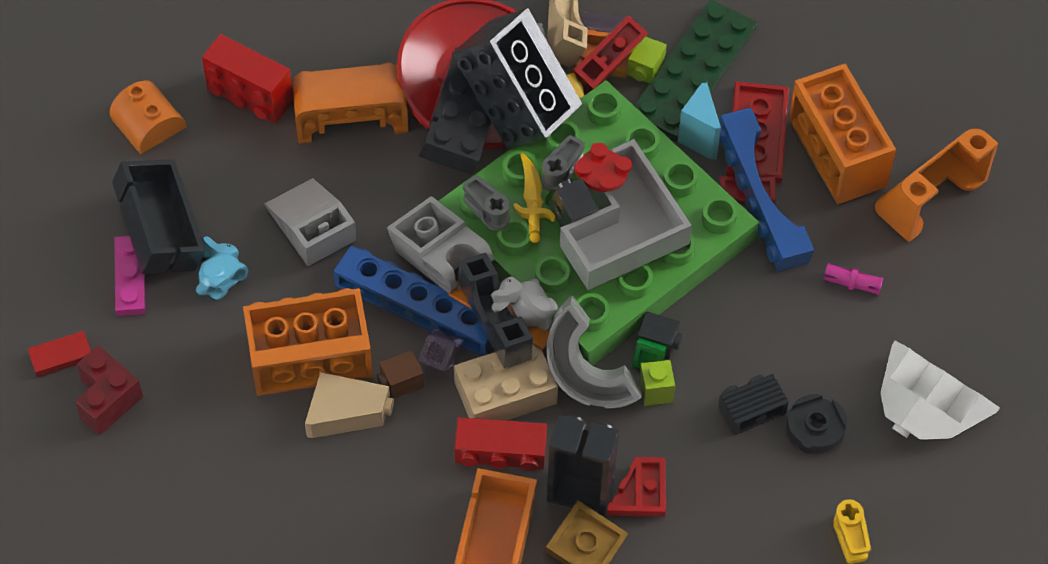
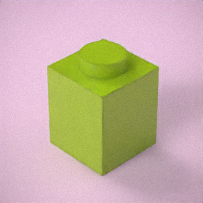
[627,37,667,84]
[639,360,675,406]

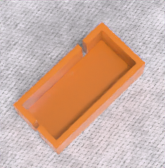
[454,468,537,564]

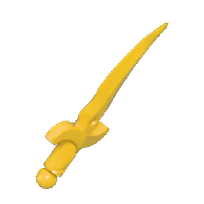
[513,153,555,243]

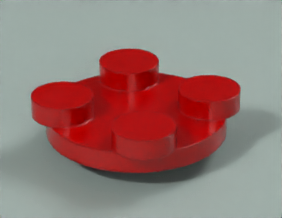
[574,142,632,192]

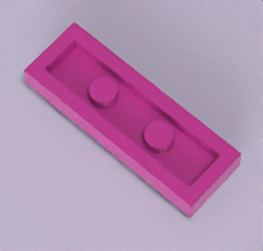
[114,236,146,316]

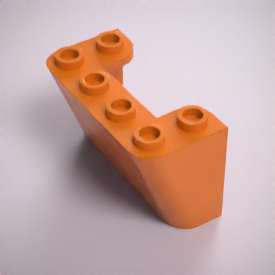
[875,128,999,242]

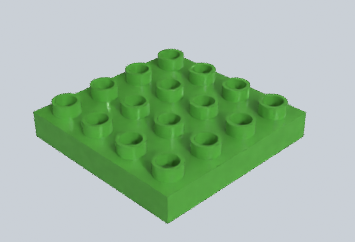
[438,80,759,366]

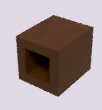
[377,350,424,399]

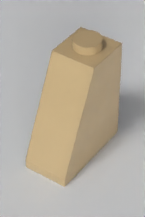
[305,372,394,438]

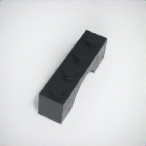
[458,253,533,369]

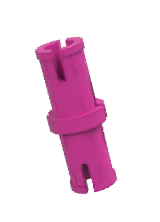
[823,263,884,296]

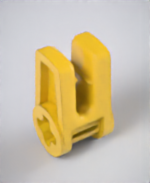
[833,500,871,564]

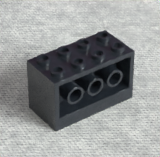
[452,8,582,149]

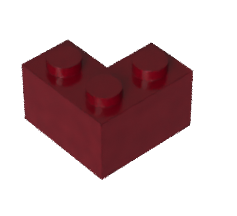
[75,345,143,435]

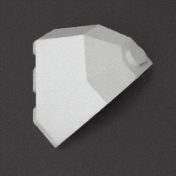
[880,340,1000,440]

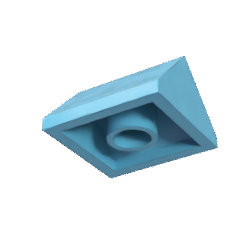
[678,83,721,160]

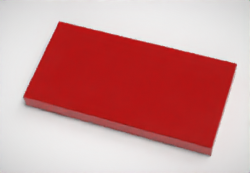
[726,81,789,183]

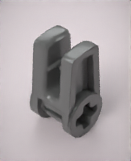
[541,135,585,192]
[463,175,510,231]

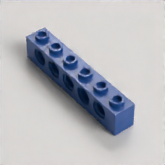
[333,245,492,356]

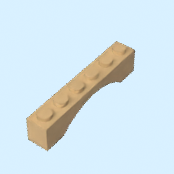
[547,0,588,67]

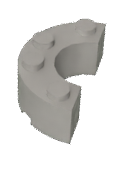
[546,295,642,408]

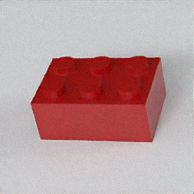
[202,34,293,124]

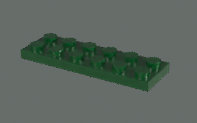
[634,0,757,142]

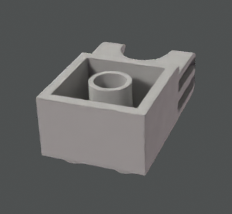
[387,196,494,293]

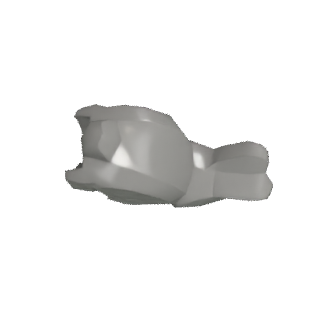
[491,277,558,331]

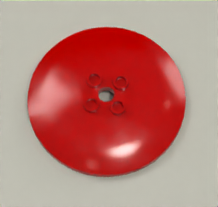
[396,0,516,150]

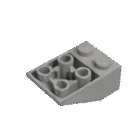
[264,178,357,266]

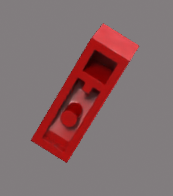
[572,15,648,95]

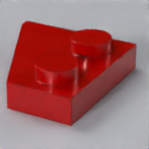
[607,457,666,517]

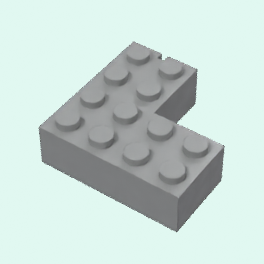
[560,139,692,290]

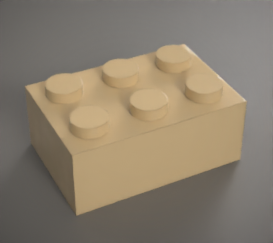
[454,346,558,421]

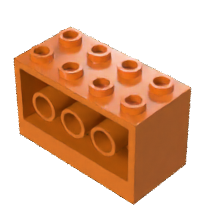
[788,63,896,205]
[243,288,373,396]

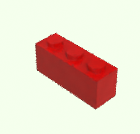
[455,417,547,471]

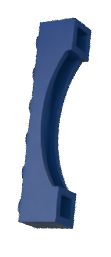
[719,107,814,272]

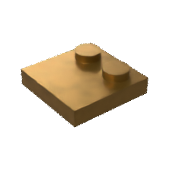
[544,501,629,564]

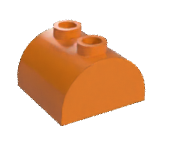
[109,80,187,155]

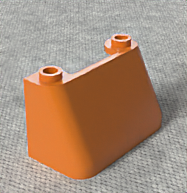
[292,63,408,144]

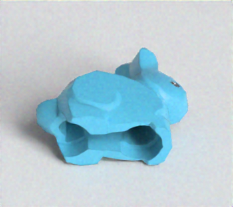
[196,237,248,300]

